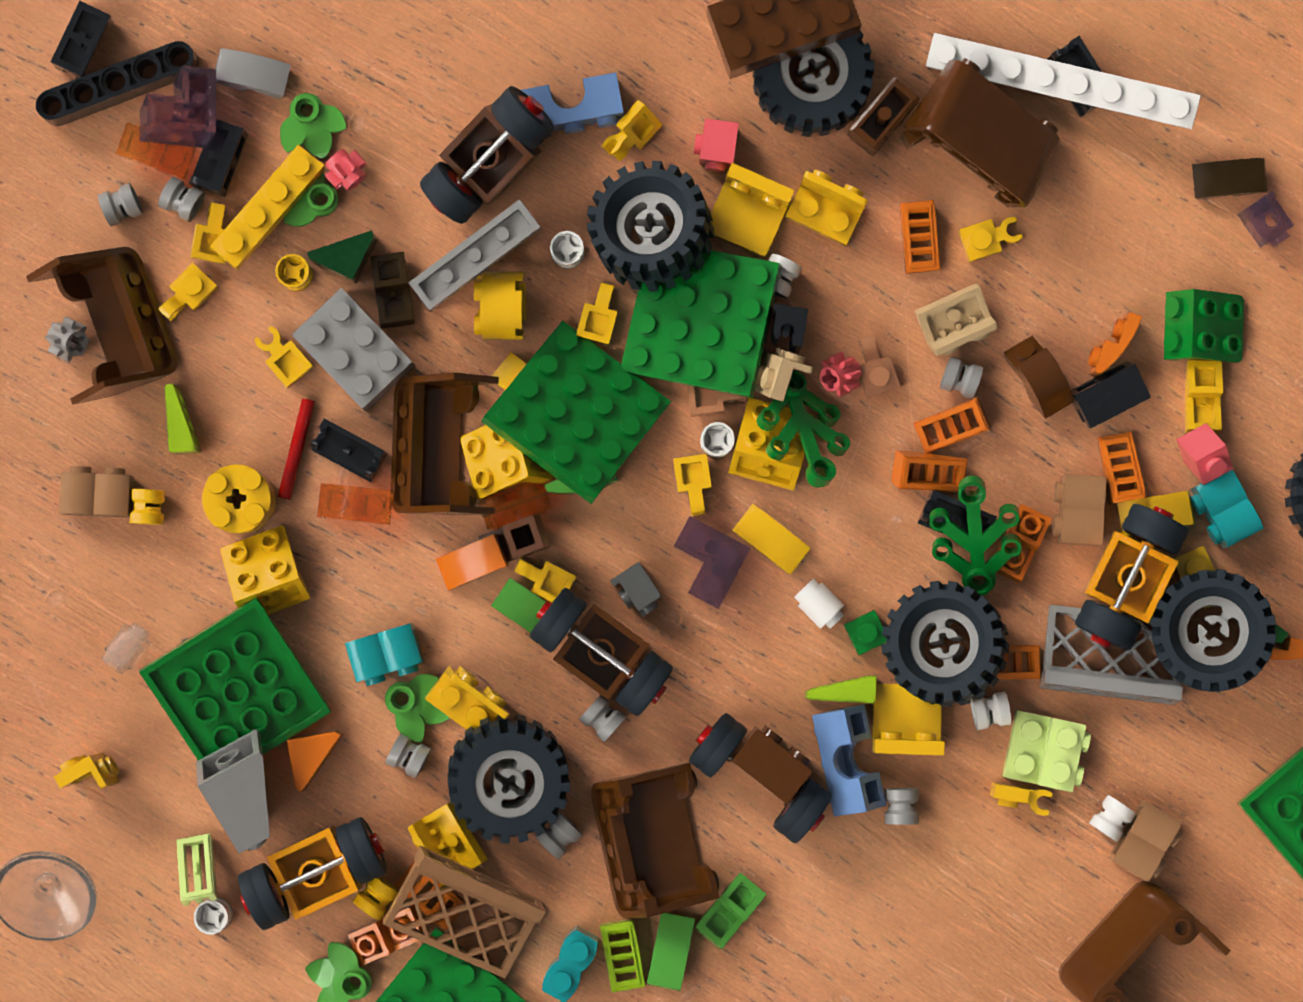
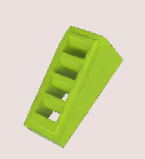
[165,384,201,455]
[805,675,876,703]
[600,918,645,993]

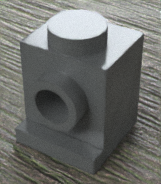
[610,562,661,617]

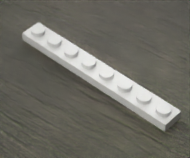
[926,33,1201,130]

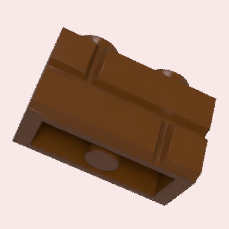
[847,77,920,157]

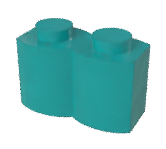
[1190,470,1264,549]
[345,623,425,687]
[542,925,598,1002]

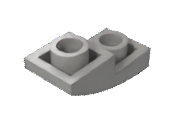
[212,48,291,99]

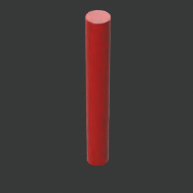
[277,398,315,500]

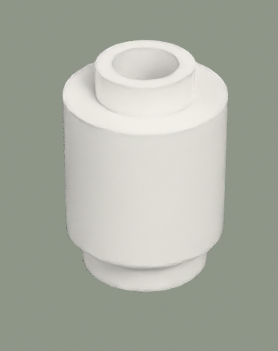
[794,578,845,629]

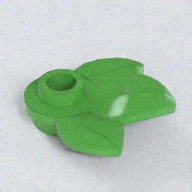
[280,93,346,159]
[284,173,339,227]
[385,674,450,742]
[305,942,372,1002]

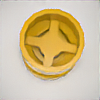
[275,254,313,292]
[129,489,165,525]
[352,876,399,921]

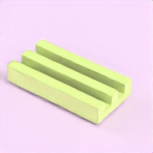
[176,833,217,906]

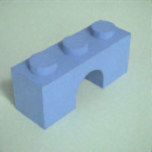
[521,73,624,138]
[812,704,886,817]

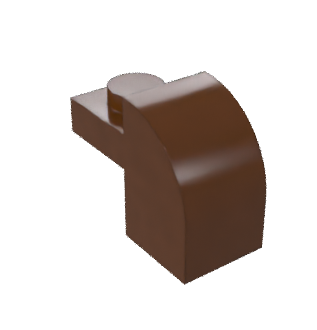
[1003,335,1074,419]
[478,514,551,562]

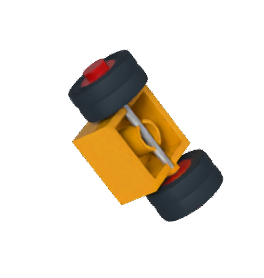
[1075,503,1189,651]
[238,817,387,930]

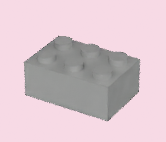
[292,288,415,412]

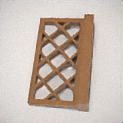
[383,845,546,979]

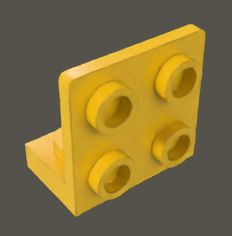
[711,163,794,257]
[785,170,868,247]
[728,398,813,491]
[460,425,553,500]
[220,525,311,614]
[425,665,509,730]
[872,683,945,755]

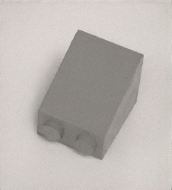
[196,729,270,854]

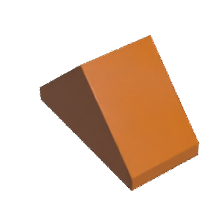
[287,730,344,792]

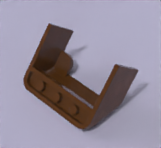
[26,247,178,405]
[391,372,499,515]
[1059,881,1231,1002]

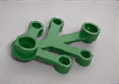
[756,370,851,488]
[929,475,1022,596]

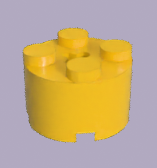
[474,271,526,340]
[202,464,276,535]

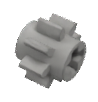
[45,317,90,362]

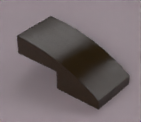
[1192,158,1268,200]
[370,252,415,329]

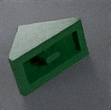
[307,230,377,284]

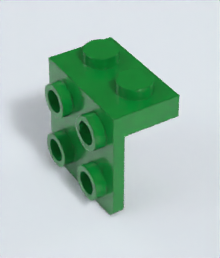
[1164,289,1244,363]

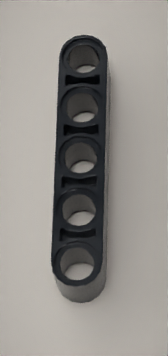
[35,41,199,126]

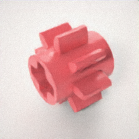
[325,149,367,191]
[819,352,862,397]

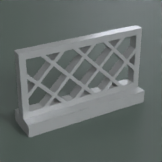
[409,199,541,312]
[1039,605,1183,705]

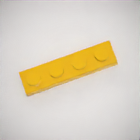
[210,145,326,271]

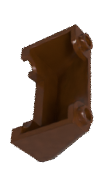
[904,58,1060,208]
[591,763,720,918]

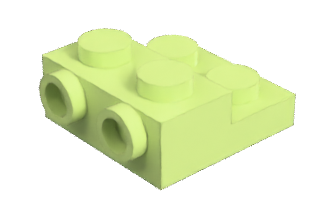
[1002,710,1091,792]

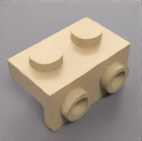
[914,283,998,356]
[754,348,814,401]

